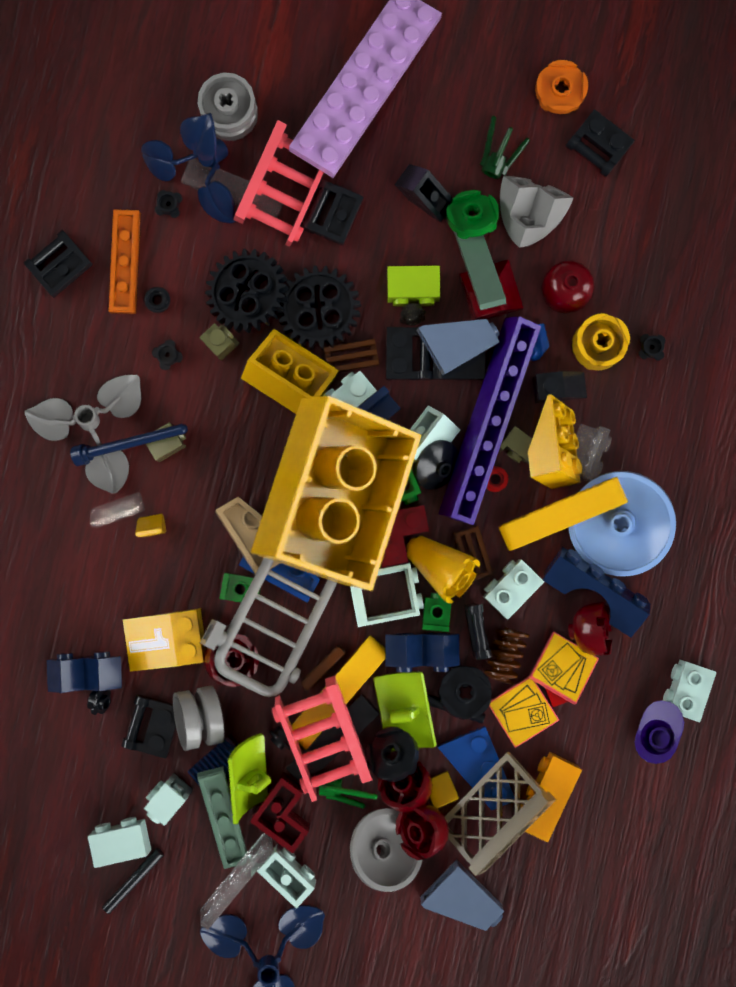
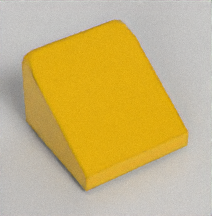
[135,514,166,538]
[430,771,459,808]

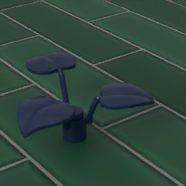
[141,113,236,223]
[200,905,325,987]

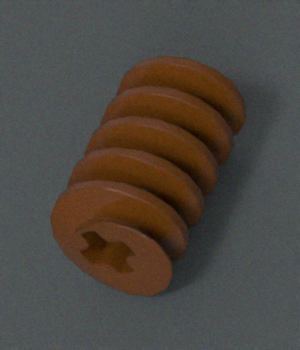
[484,627,530,685]

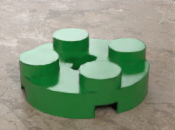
[446,190,499,239]

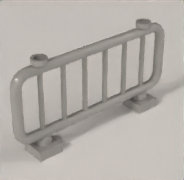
[200,558,337,697]

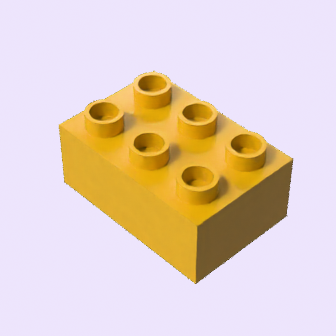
[250,396,422,591]

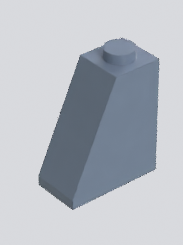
[416,319,500,375]
[420,859,504,931]

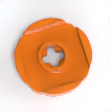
[535,60,588,114]

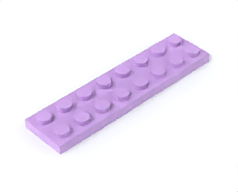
[289,0,442,178]

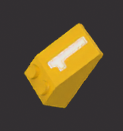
[123,608,206,671]

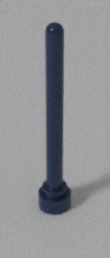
[70,424,188,466]

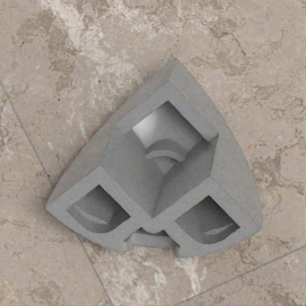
[500,176,573,248]

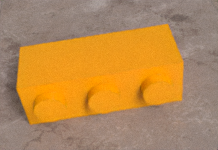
[520,752,582,843]

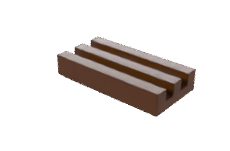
[324,339,379,372]
[453,525,494,581]
[301,645,346,691]

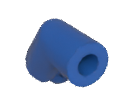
[530,323,549,361]

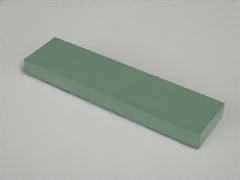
[454,231,506,310]
[197,766,250,869]

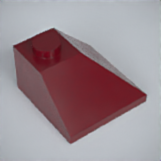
[459,259,523,320]

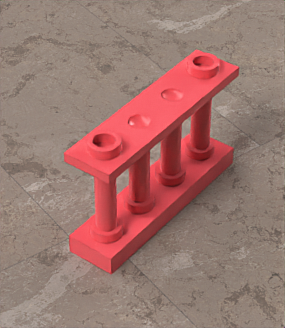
[233,120,324,247]
[272,676,372,802]

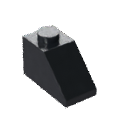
[394,164,453,222]
[532,371,587,404]

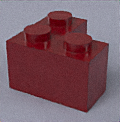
[381,505,429,567]
[250,772,310,853]

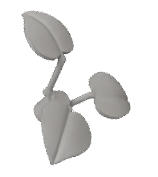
[25,375,142,494]

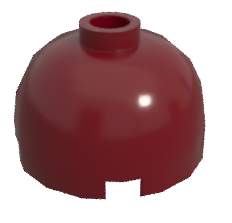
[541,260,594,314]
[568,602,612,656]
[204,634,259,687]
[377,761,433,813]
[396,804,449,860]

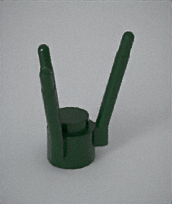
[480,116,530,180]

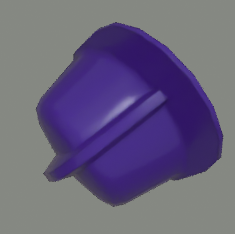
[635,700,684,764]

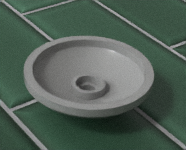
[350,808,422,892]

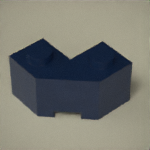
[385,633,460,672]
[47,651,122,693]

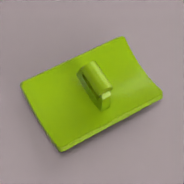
[373,671,437,752]
[228,733,271,824]

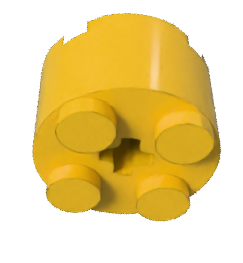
[572,313,630,370]

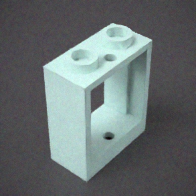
[350,563,424,627]

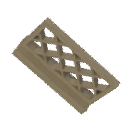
[445,752,556,876]

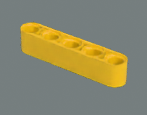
[498,477,628,551]
[292,635,386,750]

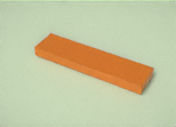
[108,209,141,314]

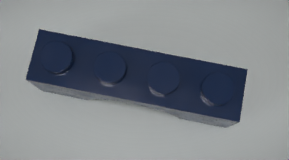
[542,547,651,638]

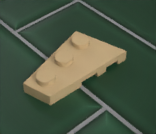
[215,497,281,574]

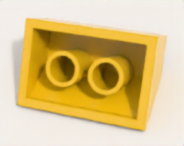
[241,329,339,414]

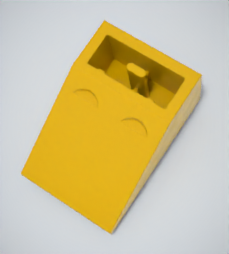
[528,395,582,489]

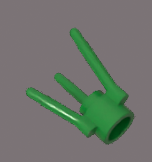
[319,770,378,809]

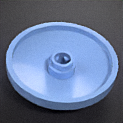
[568,471,676,576]

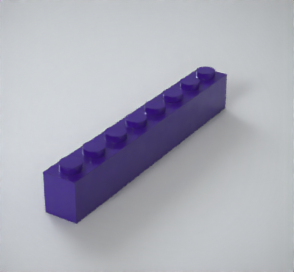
[438,316,541,525]

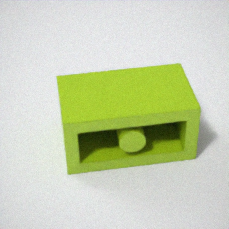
[387,266,440,307]

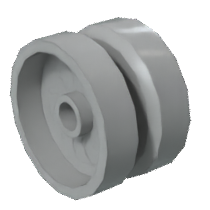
[197,72,258,141]
[173,685,224,751]

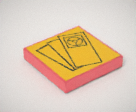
[528,632,599,705]
[489,676,559,748]

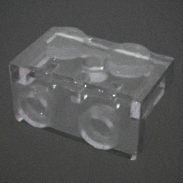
[576,424,612,481]

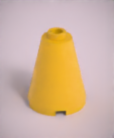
[406,536,480,603]

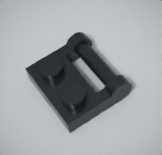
[566,109,635,177]
[301,180,364,246]
[23,229,93,298]
[386,327,433,380]
[464,603,492,660]
[121,695,176,759]

